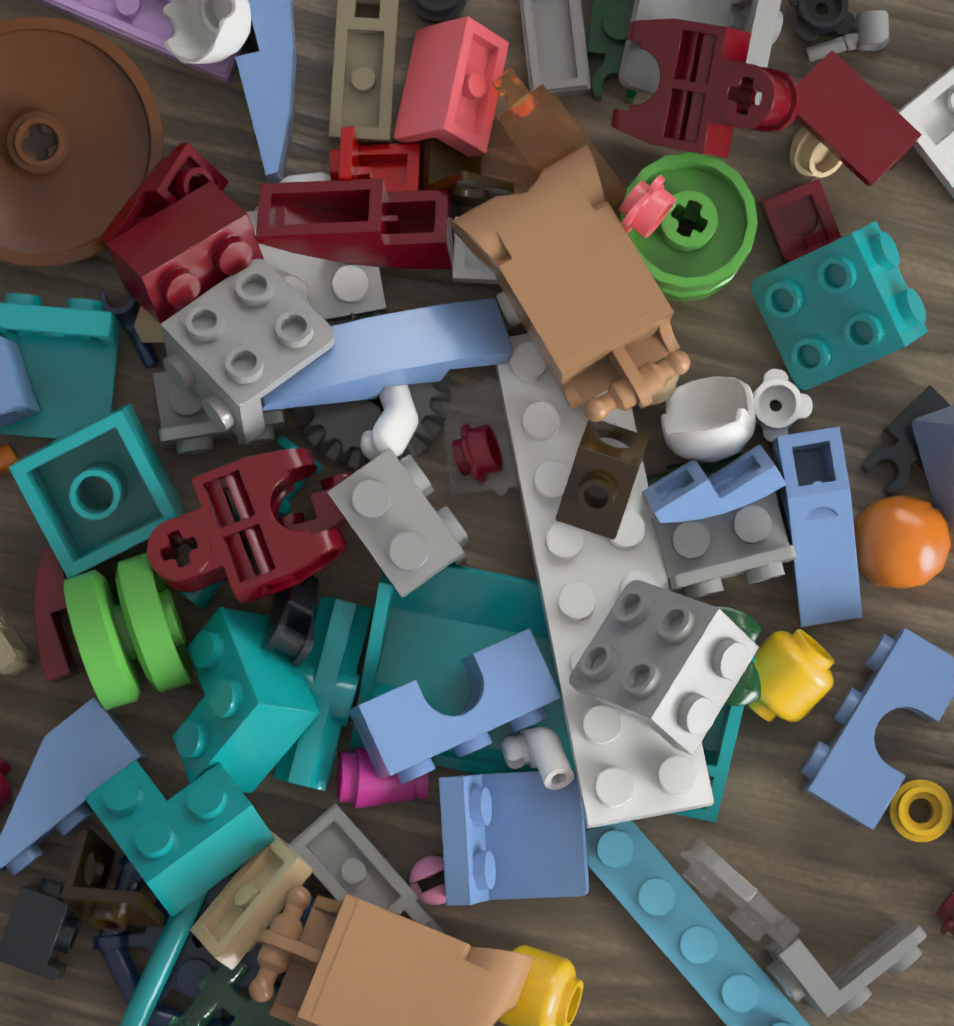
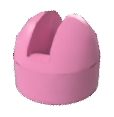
[409,855,446,906]

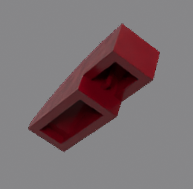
[256,178,455,269]

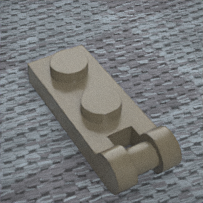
[328,0,400,145]

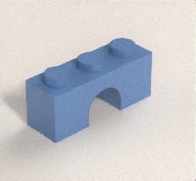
[348,628,561,784]
[800,628,954,830]

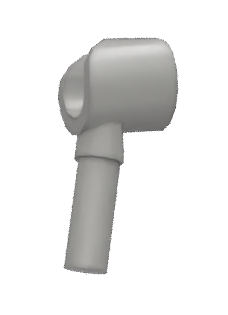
[806,10,890,62]

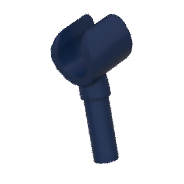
[99,290,159,368]

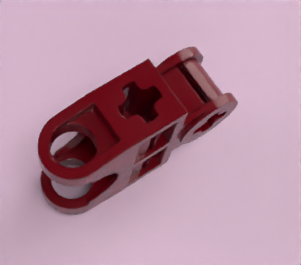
[611,18,801,158]
[147,448,347,606]

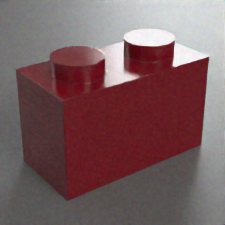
[106,181,264,324]

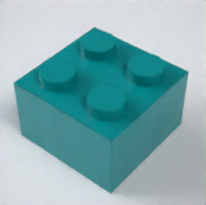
[9,402,188,578]

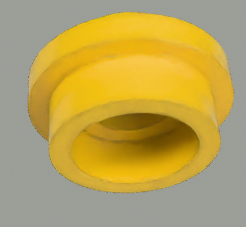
[889,779,953,842]

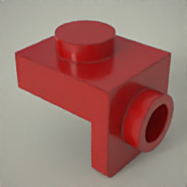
[329,126,423,192]

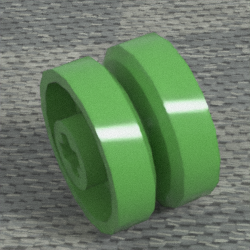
[619,152,758,302]
[63,553,193,710]

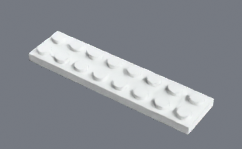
[495,334,714,829]

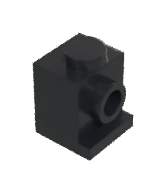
[0,878,82,981]

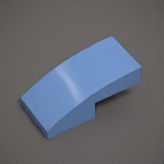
[642,444,787,523]

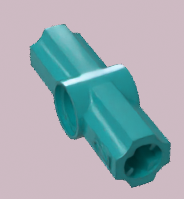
[273,595,374,791]

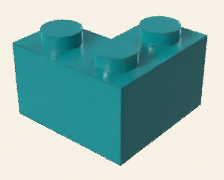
[172,607,319,793]
[84,759,275,917]

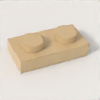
[190,831,314,970]

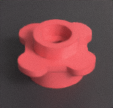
[619,175,676,239]

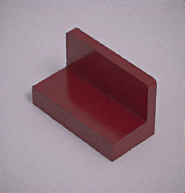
[796,50,922,186]

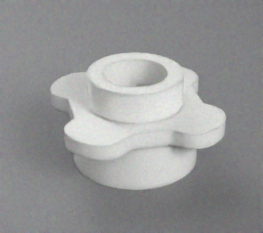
[752,369,813,443]

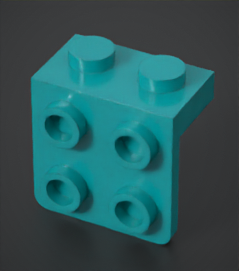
[751,221,928,390]
[0,293,121,440]

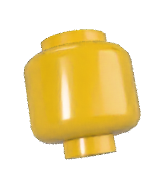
[748,629,835,722]
[498,945,583,1026]

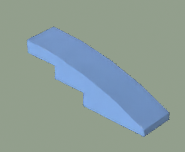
[235,0,297,183]
[261,298,514,411]

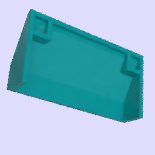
[349,564,756,823]

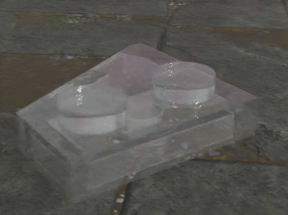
[679,837,801,949]

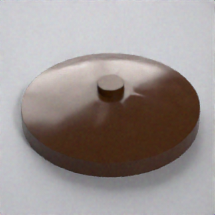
[0,16,164,267]

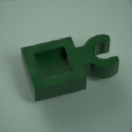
[587,0,637,104]

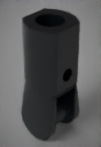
[261,575,319,667]

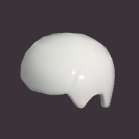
[163,0,251,64]
[661,376,756,462]

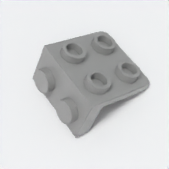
[619,0,783,105]
[161,259,335,445]
[327,448,470,598]
[569,580,759,756]
[764,920,927,1017]

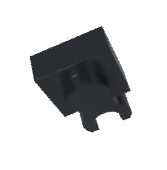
[861,385,951,496]

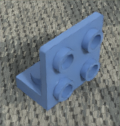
[439,769,589,906]

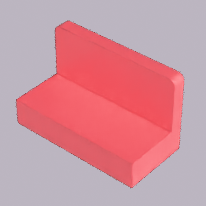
[393,16,509,157]

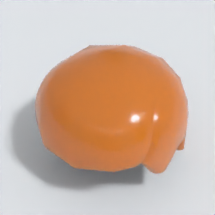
[853,495,951,589]

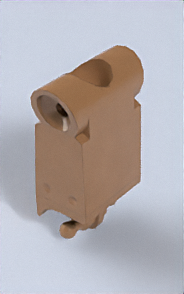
[450,145,690,422]
[249,886,534,1026]

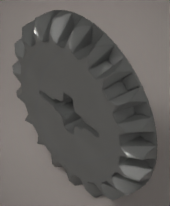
[293,309,451,469]

